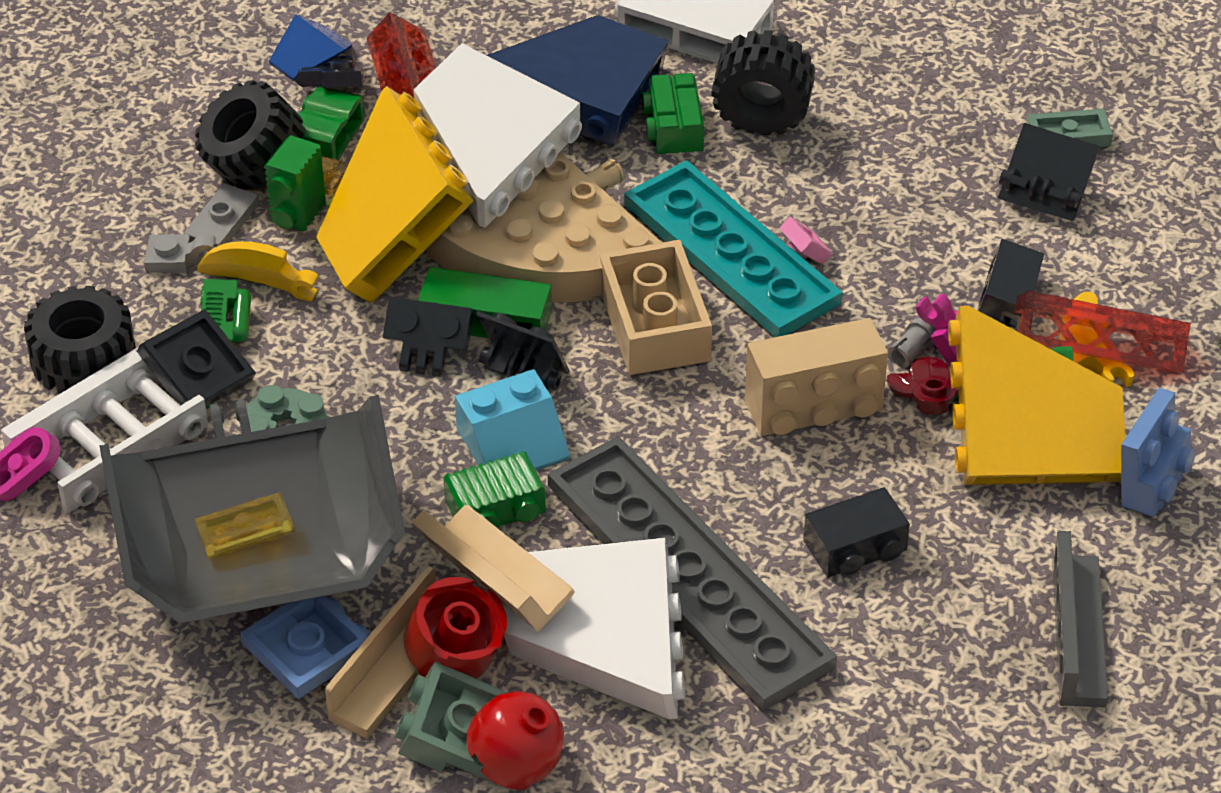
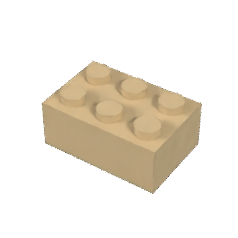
[599,240,712,376]
[745,317,888,436]

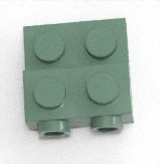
[394,661,507,782]

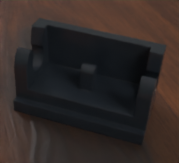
[977,239,1044,328]

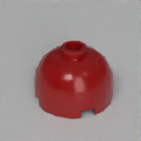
[466,691,565,790]

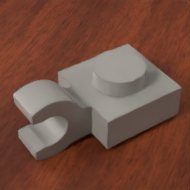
[144,234,216,273]

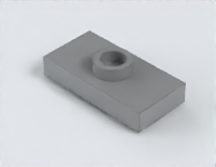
[183,183,260,248]

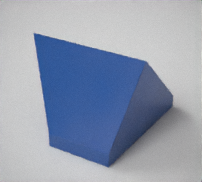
[269,14,352,81]

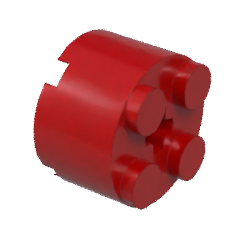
[404,577,507,679]

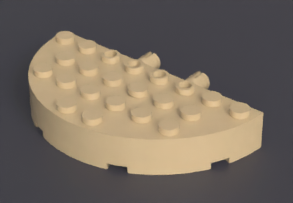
[425,152,662,303]

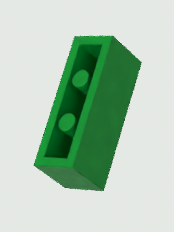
[418,267,552,338]

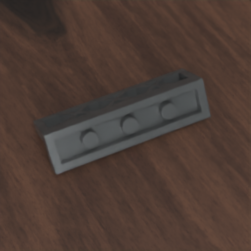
[1052,531,1108,708]

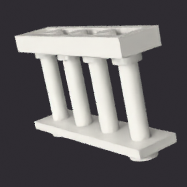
[1,347,208,513]

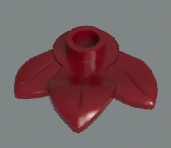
[887,356,959,415]

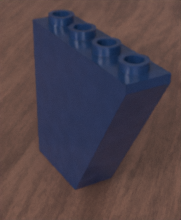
[486,15,669,147]

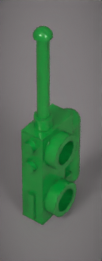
[200,279,251,409]

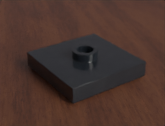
[136,309,256,407]

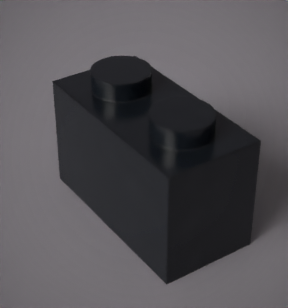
[803,487,910,578]

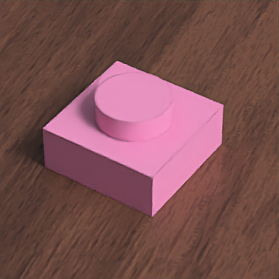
[779,217,833,264]

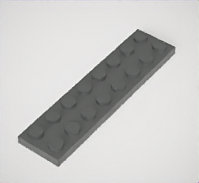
[547,436,837,711]

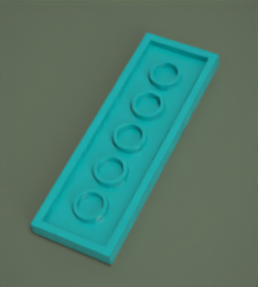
[624,160,843,337]

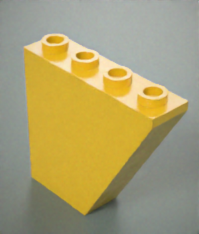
[316,86,474,303]
[948,306,1126,485]

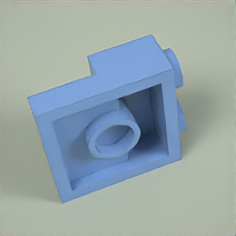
[1121,387,1196,517]
[241,596,370,699]

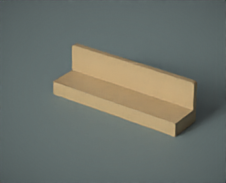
[412,505,575,632]
[325,565,436,739]

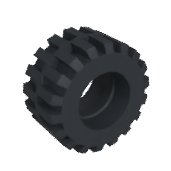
[711,30,815,135]
[195,80,305,190]
[24,286,136,394]

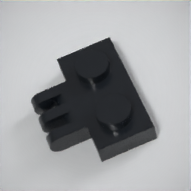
[296,56,363,88]
[383,296,474,377]

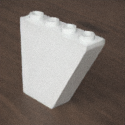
[614,0,774,63]
[414,44,582,228]
[502,538,685,719]

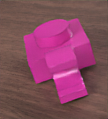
[915,293,958,367]

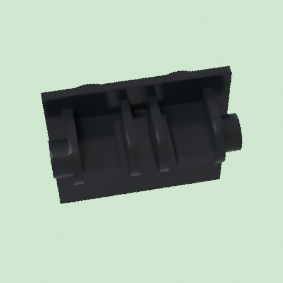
[998,123,1100,221]
[476,311,570,390]

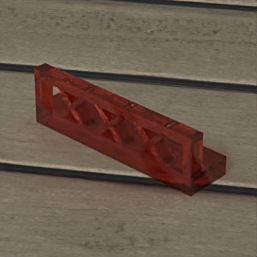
[367,12,436,98]
[1014,290,1191,374]

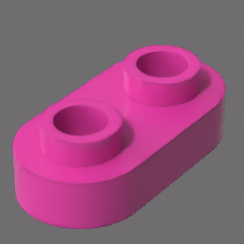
[0,427,60,502]

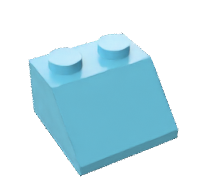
[455,369,571,471]

